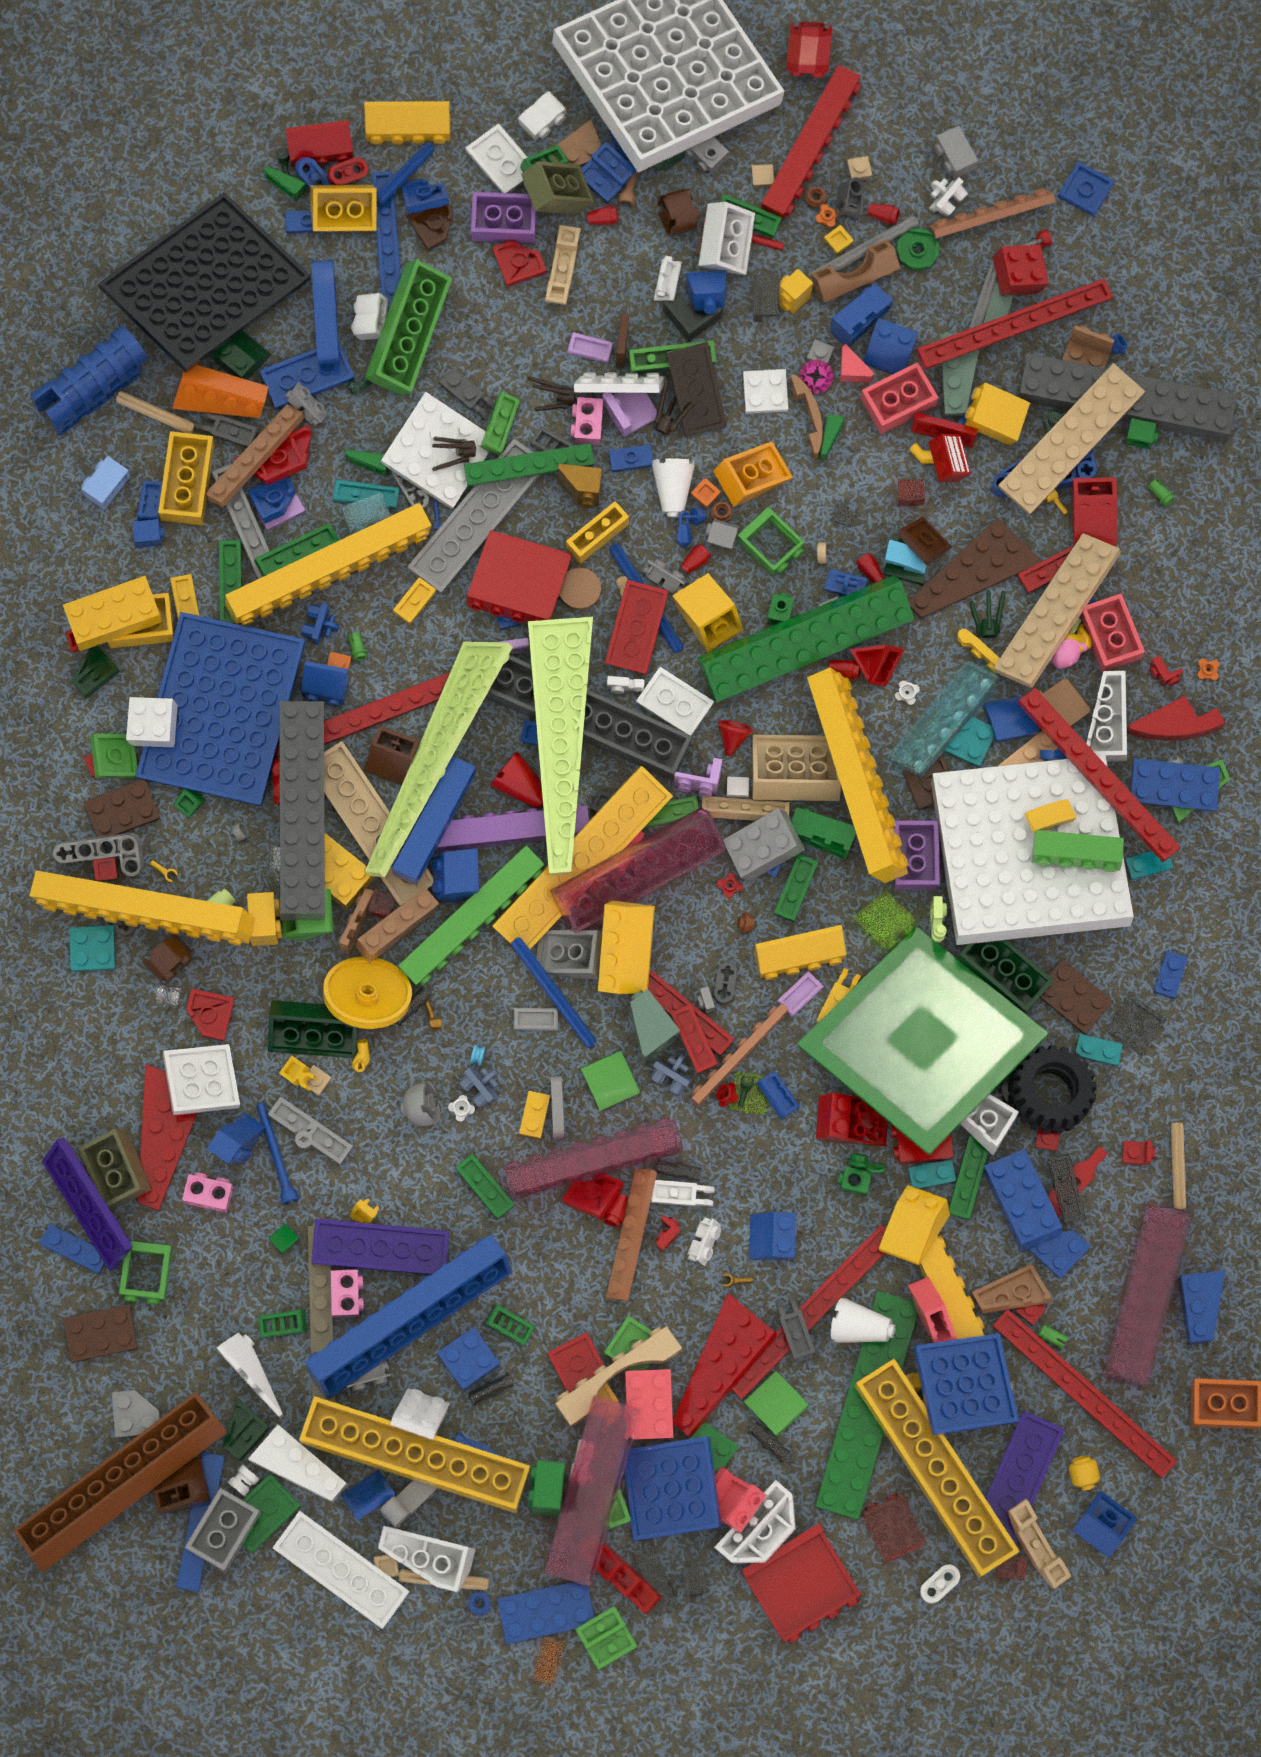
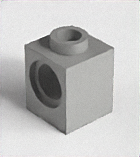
[705,519,740,549]

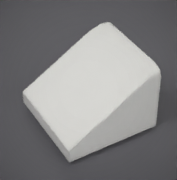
[726,777,749,799]

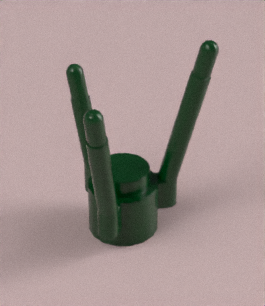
[970,590,1005,638]

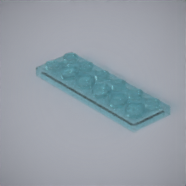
[888,660,1001,779]

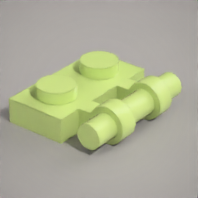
[930,896,947,943]

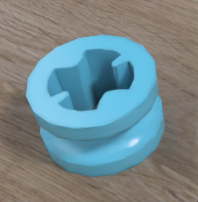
[470,1045,486,1066]

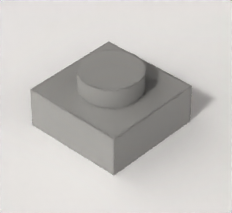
[807,339,834,364]
[697,986,715,1013]

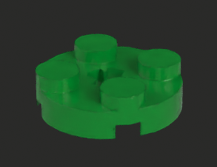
[897,228,939,271]

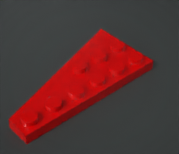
[138,1064,198,1211]
[673,1293,777,1438]

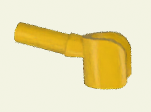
[1045,489,1068,515]
[150,860,178,883]

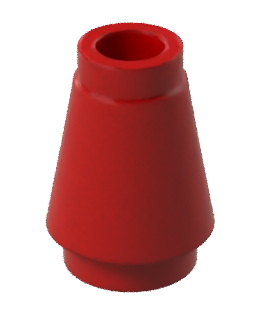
[867,203,900,225]
[587,204,619,225]
[680,543,712,575]
[856,552,885,584]
[829,660,861,681]
[602,1193,629,1228]

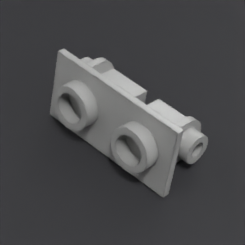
[285,382,328,426]
[643,558,688,594]
[347,1361,391,1391]

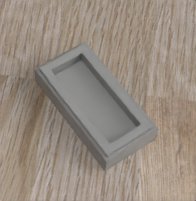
[514,1008,558,1031]

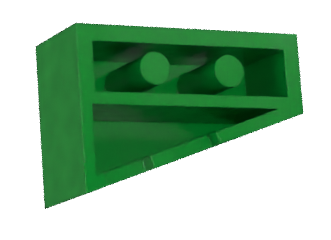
[791,807,857,860]

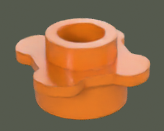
[816,204,839,227]
[1197,658,1220,681]

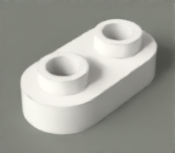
[920,1565,960,1604]

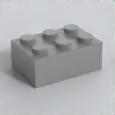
[723,808,805,882]
[185,1488,261,1572]

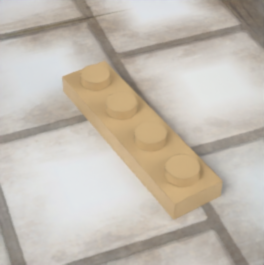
[701,796,790,821]

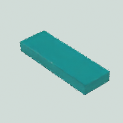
[333,479,400,510]

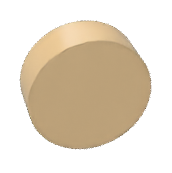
[817,542,827,564]

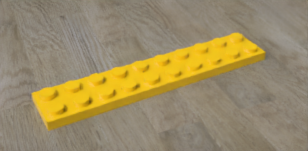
[491,766,673,949]

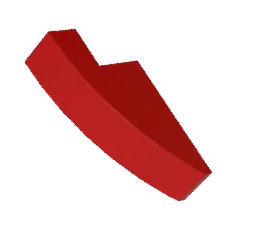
[1127,696,1225,741]

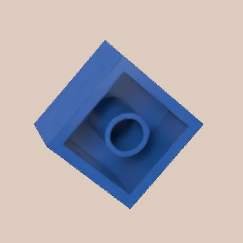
[437,1327,500,1393]

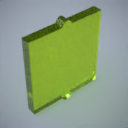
[730,1071,768,1115]

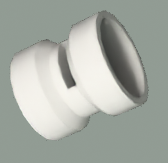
[228,1465,259,1497]

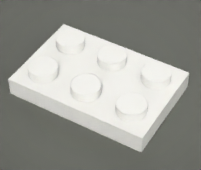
[466,123,528,193]
[636,667,714,736]
[390,1388,450,1440]

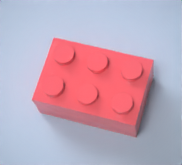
[860,362,938,435]
[1079,593,1145,673]
[625,1369,673,1439]

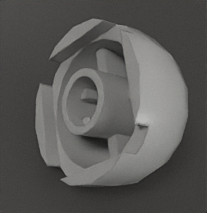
[401,1081,440,1127]

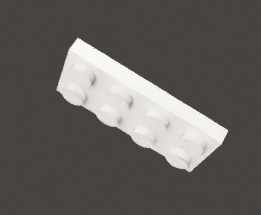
[574,372,665,393]

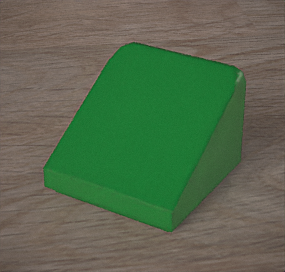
[173,788,206,819]
[268,1224,300,1255]

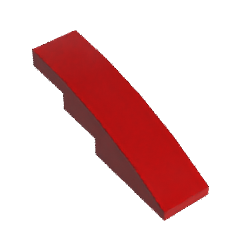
[578,1533,662,1614]

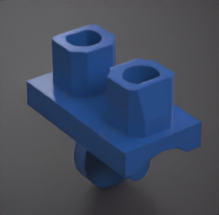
[824,569,867,596]
[301,602,339,645]

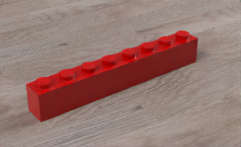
[761,65,862,221]

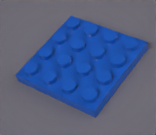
[913,1333,1019,1436]
[622,1436,722,1541]

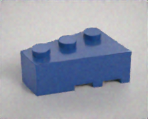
[1178,1270,1226,1345]

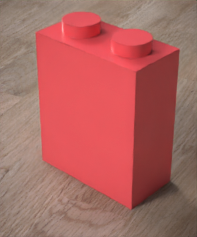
[908,1277,957,1343]

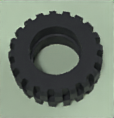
[1008,1045,1097,1134]

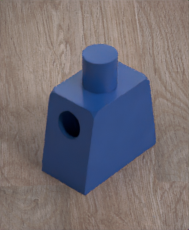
[686,270,727,315]

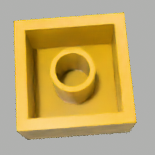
[247,892,282,946]

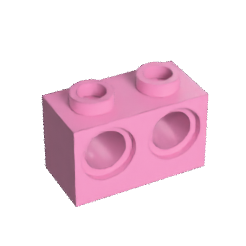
[571,397,603,446]
[182,1172,233,1213]
[331,1270,364,1318]

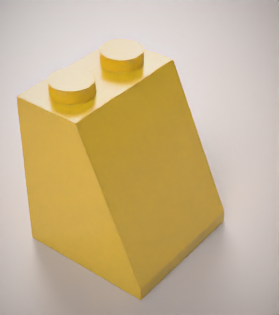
[672,573,743,653]

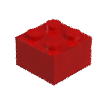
[993,244,1049,296]

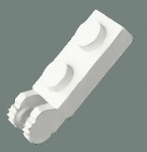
[651,1180,714,1207]

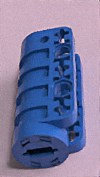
[30,325,148,436]

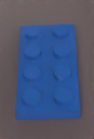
[260,340,355,410]
[1130,758,1220,812]
[497,1579,594,1644]

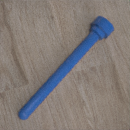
[257,1102,300,1205]

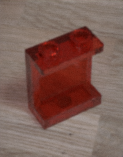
[862,1493,927,1564]

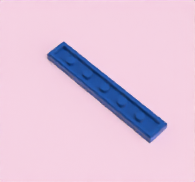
[176,1452,225,1592]

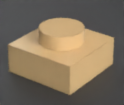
[847,156,872,179]
[307,1065,332,1096]

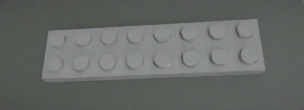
[407,439,540,595]

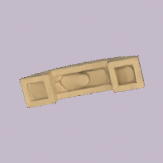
[545,225,581,305]
[1008,1499,1071,1589]

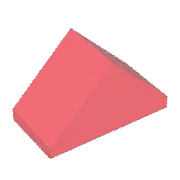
[840,344,875,383]

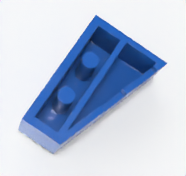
[830,283,893,348]
[207,1112,266,1164]

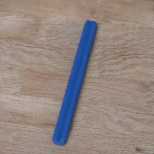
[609,543,684,653]
[511,937,596,1048]

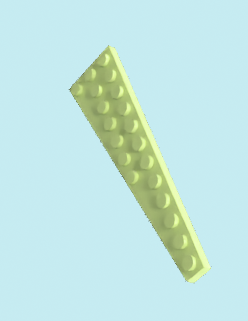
[528,617,593,875]
[365,642,513,877]

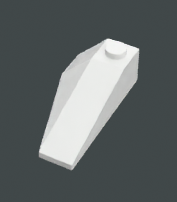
[217,1332,284,1419]
[378,1526,476,1592]

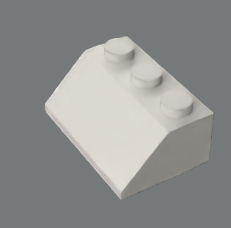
[699,202,755,275]

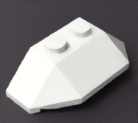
[715,1480,796,1563]

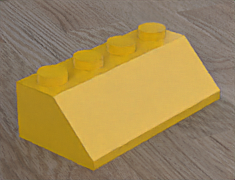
[365,101,450,145]
[598,900,655,994]
[754,925,846,980]

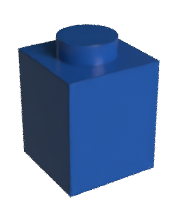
[132,519,165,548]

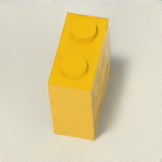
[965,383,1030,445]

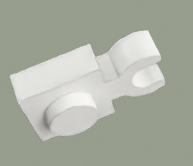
[607,676,644,694]

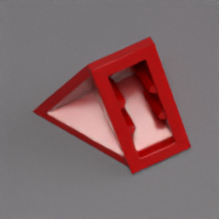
[850,645,904,687]

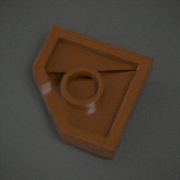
[406,204,454,251]

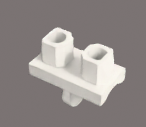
[929,177,968,217]

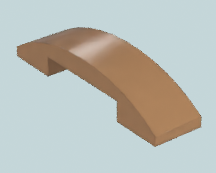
[790,374,822,460]

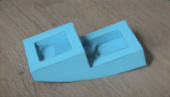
[884,540,927,574]

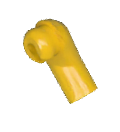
[909,443,934,464]
[352,1039,370,1072]

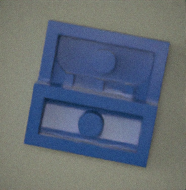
[581,142,636,204]
[984,695,1039,743]

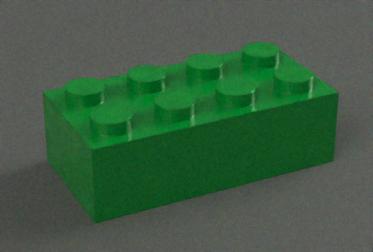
[528,1460,565,1518]

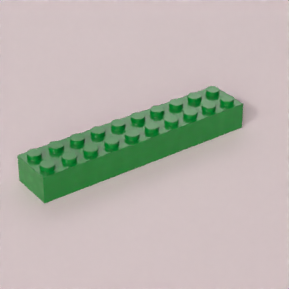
[697,575,915,702]

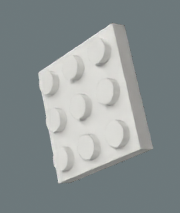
[163,1044,240,1115]

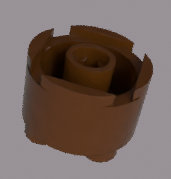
[657,188,700,237]
[142,934,193,983]

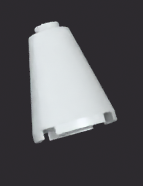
[652,459,695,517]
[831,1298,896,1343]

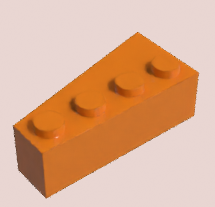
[172,365,269,418]

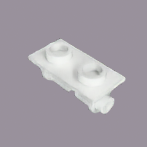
[654,256,682,301]
[687,1217,721,1266]

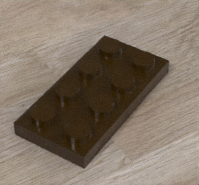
[666,342,727,436]

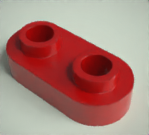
[327,157,368,185]

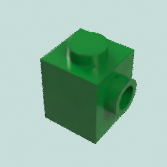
[767,593,794,625]

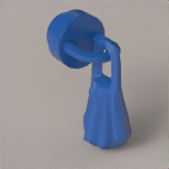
[676,507,706,547]

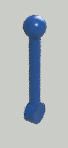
[433,498,442,530]

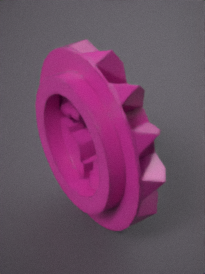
[799,359,833,394]

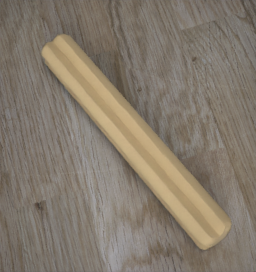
[116,391,195,434]
[1171,1122,1186,1210]
[399,1569,489,1591]

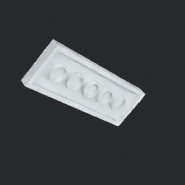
[273,1511,410,1629]

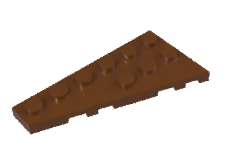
[908,518,1042,619]

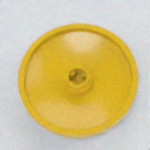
[323,956,412,1029]

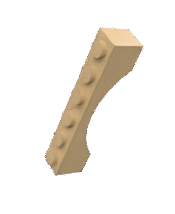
[555,1326,682,1428]

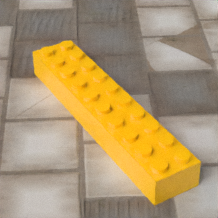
[225,503,431,626]
[807,667,908,883]
[29,870,255,946]
[855,1359,1020,1578]
[300,1396,531,1513]

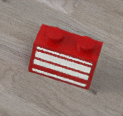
[928,434,971,482]

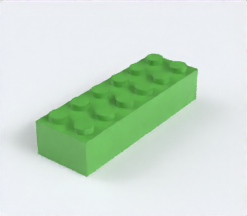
[365,259,452,396]

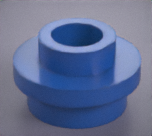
[468,1592,491,1615]

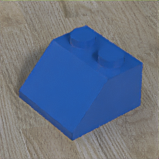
[863,318,919,374]
[301,661,350,707]
[431,849,479,903]
[749,1212,796,1261]
[1073,1490,1137,1558]

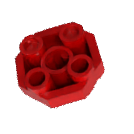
[786,21,833,78]

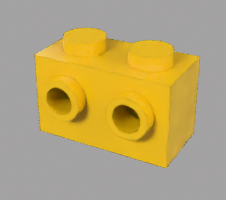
[778,269,813,314]

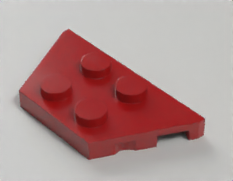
[234,425,312,485]

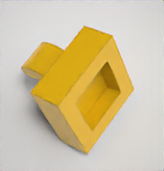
[349,1199,379,1224]

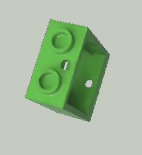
[737,507,805,576]
[119,1241,173,1305]

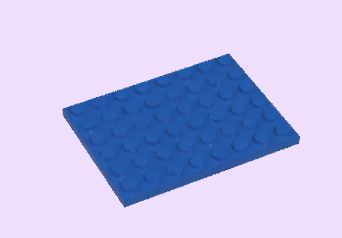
[136,612,306,807]

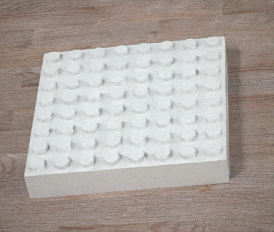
[552,0,784,173]
[931,755,1134,945]

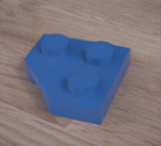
[401,179,449,214]
[248,477,296,524]
[1028,1231,1091,1279]

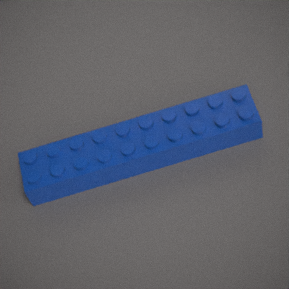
[305,1235,512,1400]

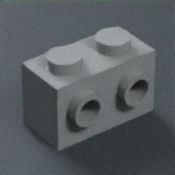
[934,126,978,179]
[685,137,729,174]

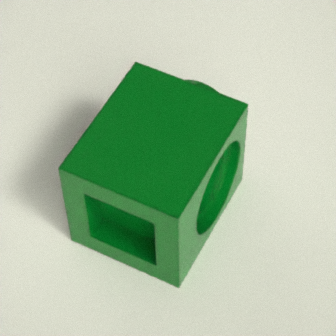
[1125,418,1159,449]
[837,1166,872,1197]

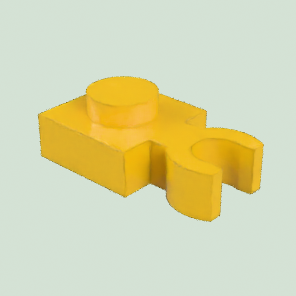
[279,1055,318,1091]

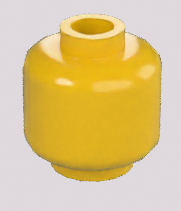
[1069,1455,1100,1491]

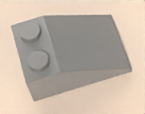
[536,930,602,980]

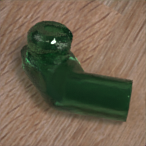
[346,376,373,395]

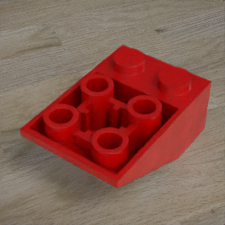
[1070,477,1117,547]
[816,1092,888,1147]

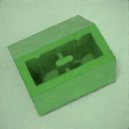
[282,889,333,941]

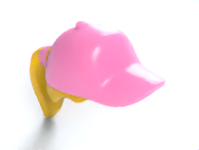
[1050,624,1092,669]

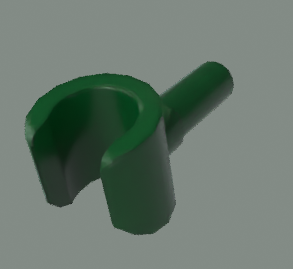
[276,149,290,175]
[738,1075,754,1107]

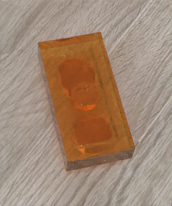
[531,1636,566,1687]

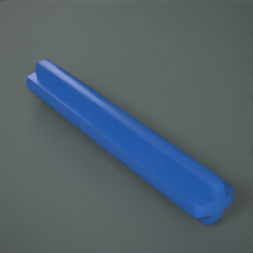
[376,142,434,204]

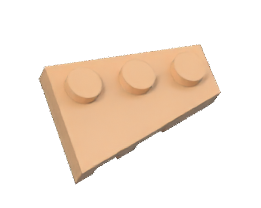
[998,731,1058,766]

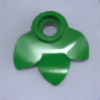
[847,1153,887,1173]

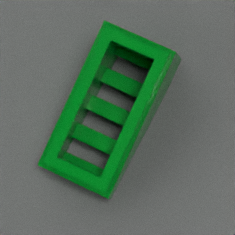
[520,145,569,172]
[263,166,307,201]
[819,414,845,461]
[345,449,388,476]
[483,1304,535,1346]
[258,1310,308,1338]

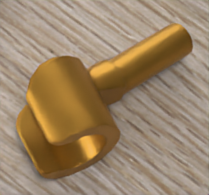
[424,1001,442,1030]
[721,1273,753,1288]

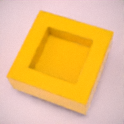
[824,225,854,255]

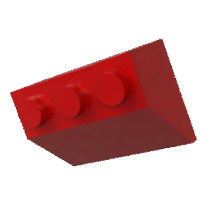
[285,120,354,169]

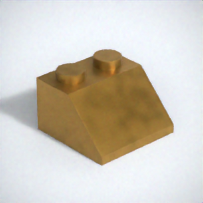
[558,464,602,508]

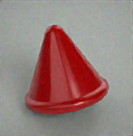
[717,720,754,757]

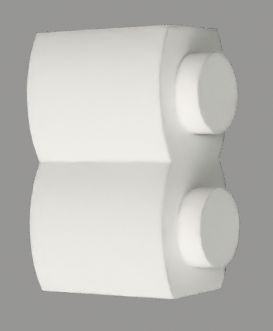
[518,91,566,141]
[351,293,388,340]

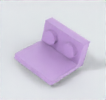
[602,392,657,437]
[674,758,723,796]

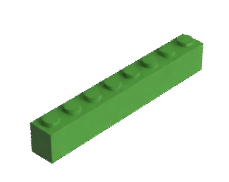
[398,845,545,987]

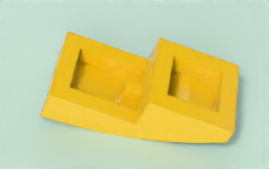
[1024,799,1077,833]

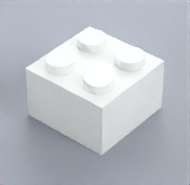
[126,697,178,747]

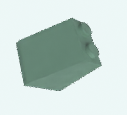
[630,989,680,1065]

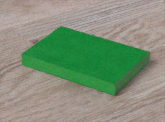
[242,1473,301,1554]

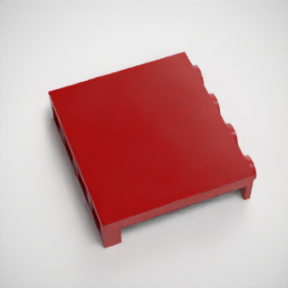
[466,530,572,623]
[741,1523,862,1644]

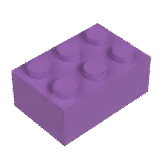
[471,192,536,244]
[894,821,940,891]

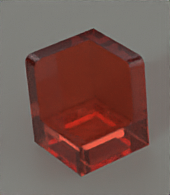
[898,479,925,507]
[368,886,395,919]
[996,1556,1027,1582]

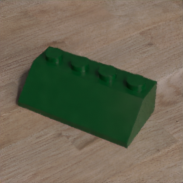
[209,331,272,380]
[957,940,1054,1014]
[268,1000,359,1058]

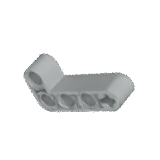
[53,833,144,876]
[380,1480,437,1529]

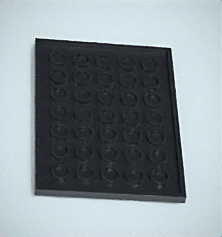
[98,192,311,373]

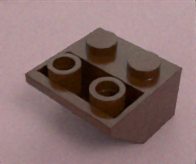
[364,725,420,785]
[153,1457,210,1514]

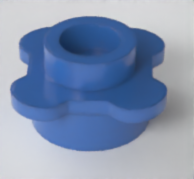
[1109,333,1127,354]

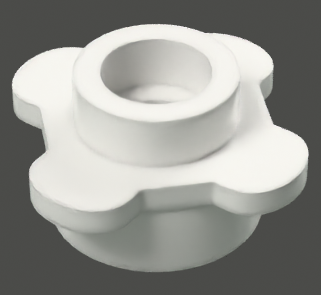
[895,681,920,705]
[448,1095,475,1122]

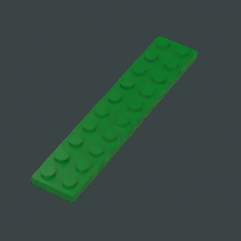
[815,1291,918,1520]

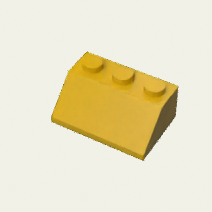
[310,185,376,231]

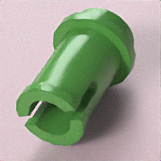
[1148,479,1175,506]
[347,632,368,661]
[1038,1324,1068,1349]

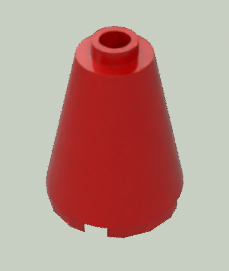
[490,751,543,808]

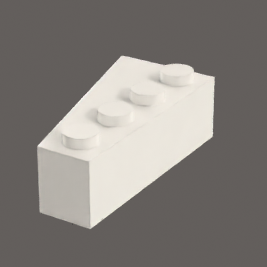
[1086,671,1127,762]
[961,1095,1019,1156]
[248,1425,348,1503]

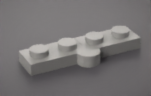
[268,1096,353,1166]

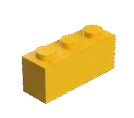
[566,501,629,564]

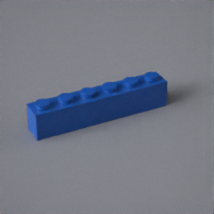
[391,756,476,886]

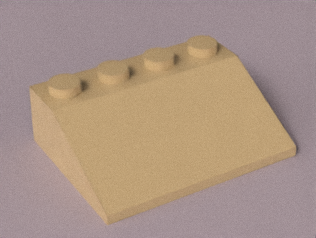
[752,735,841,801]

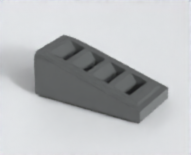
[530,426,575,451]

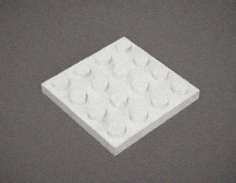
[380,392,489,510]

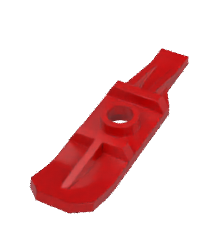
[1048,1146,1108,1218]

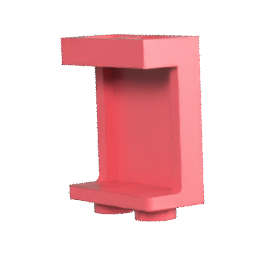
[715,1466,767,1533]

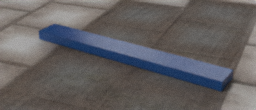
[371,171,401,319]

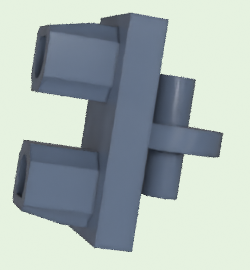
[651,1055,693,1095]
[459,1067,500,1107]

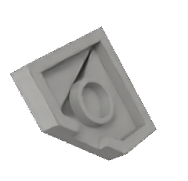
[112,1390,160,1438]

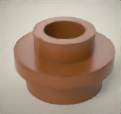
[806,187,827,208]
[711,502,733,522]
[737,912,754,934]

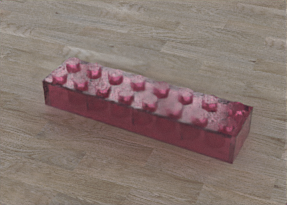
[550,807,727,933]
[503,1118,683,1200]
[1102,1202,1191,1389]
[544,1396,641,1586]

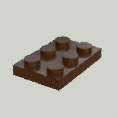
[83,779,160,837]
[1040,959,1113,1035]
[63,1304,138,1363]

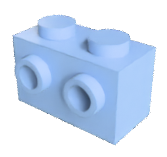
[82,456,130,510]

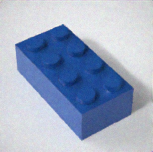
[984,1149,1062,1252]

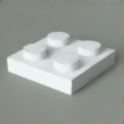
[743,369,788,414]

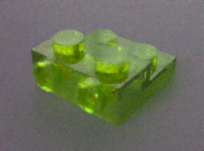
[853,890,915,951]

